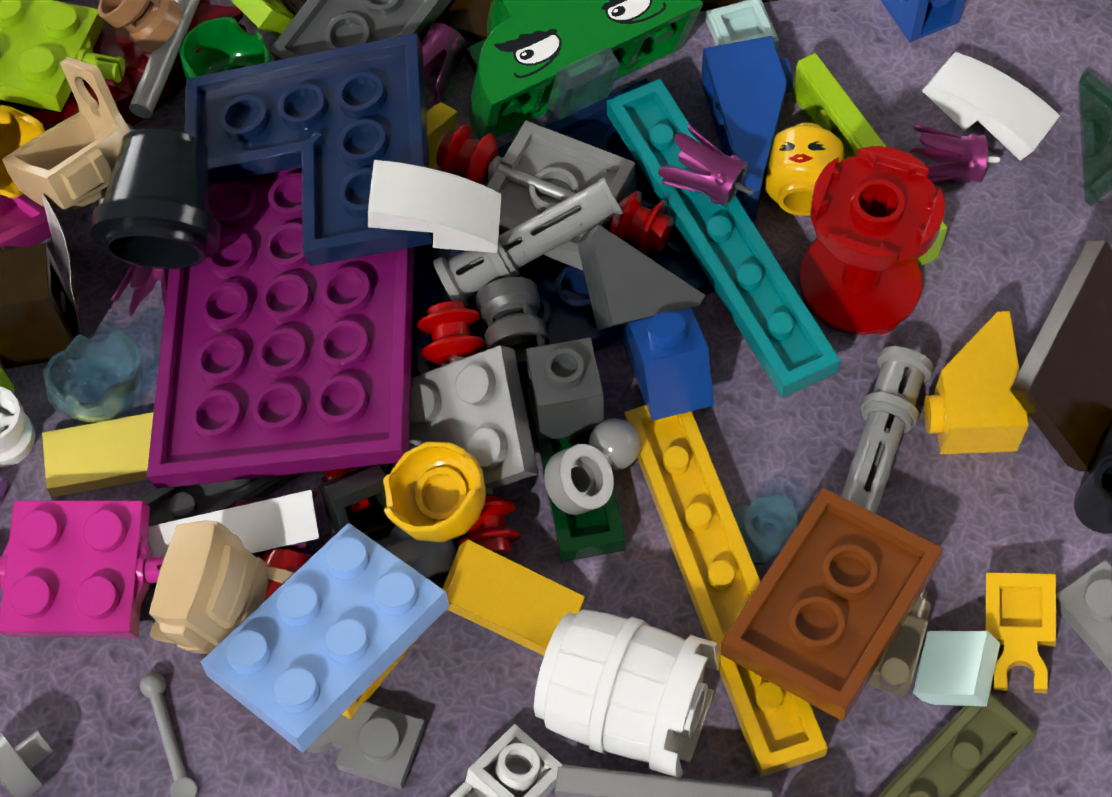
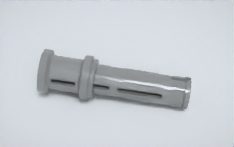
[433,177,623,308]
[841,346,934,514]

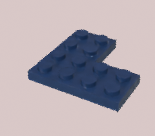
[185,33,433,266]

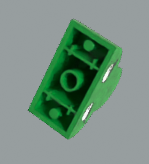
[469,0,703,141]

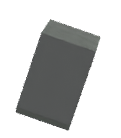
[577,225,705,331]

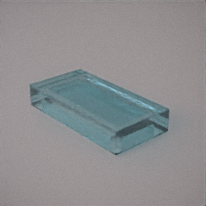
[543,47,620,124]

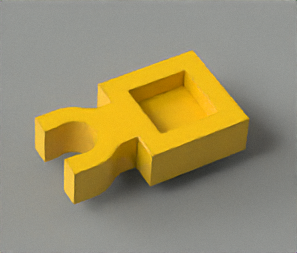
[986,573,1056,694]

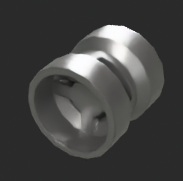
[475,277,550,364]

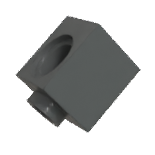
[526,337,604,442]

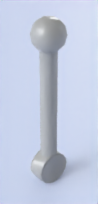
[140,672,198,797]

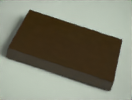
[1010,240,1112,472]

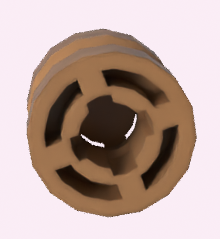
[98,0,183,53]

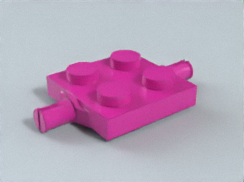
[0,501,165,638]

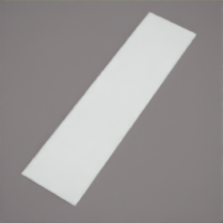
[147,490,319,557]

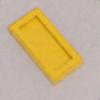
[443,540,585,656]

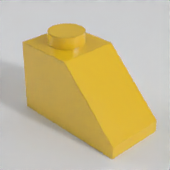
[924,311,1029,454]

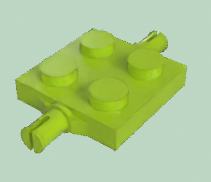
[0,0,125,112]

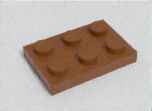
[721,488,944,722]

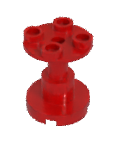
[799,146,945,335]

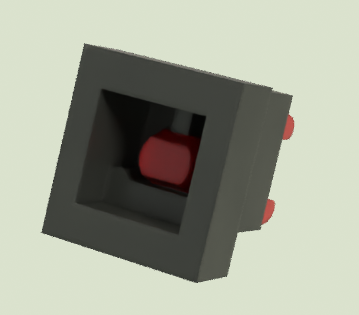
[319,465,396,541]

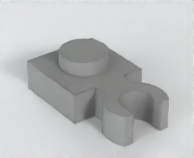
[306,702,426,790]

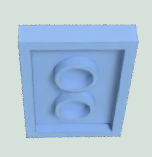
[200,523,450,753]

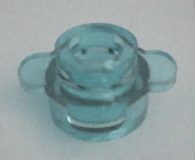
[733,494,798,565]

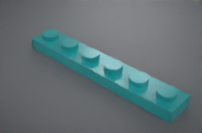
[607,79,841,398]

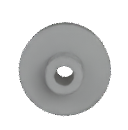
[0,730,54,797]

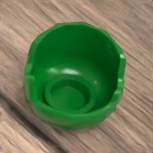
[179,17,273,79]

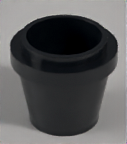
[90,128,221,269]

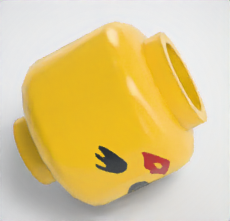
[764,123,846,216]

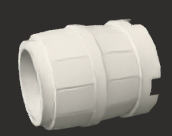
[534,609,721,778]

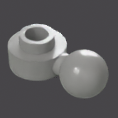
[544,418,641,515]

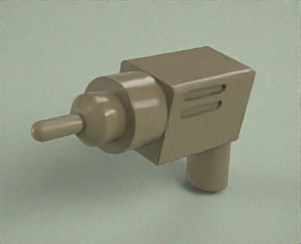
[867,588,931,697]

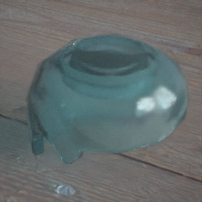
[43,329,143,422]

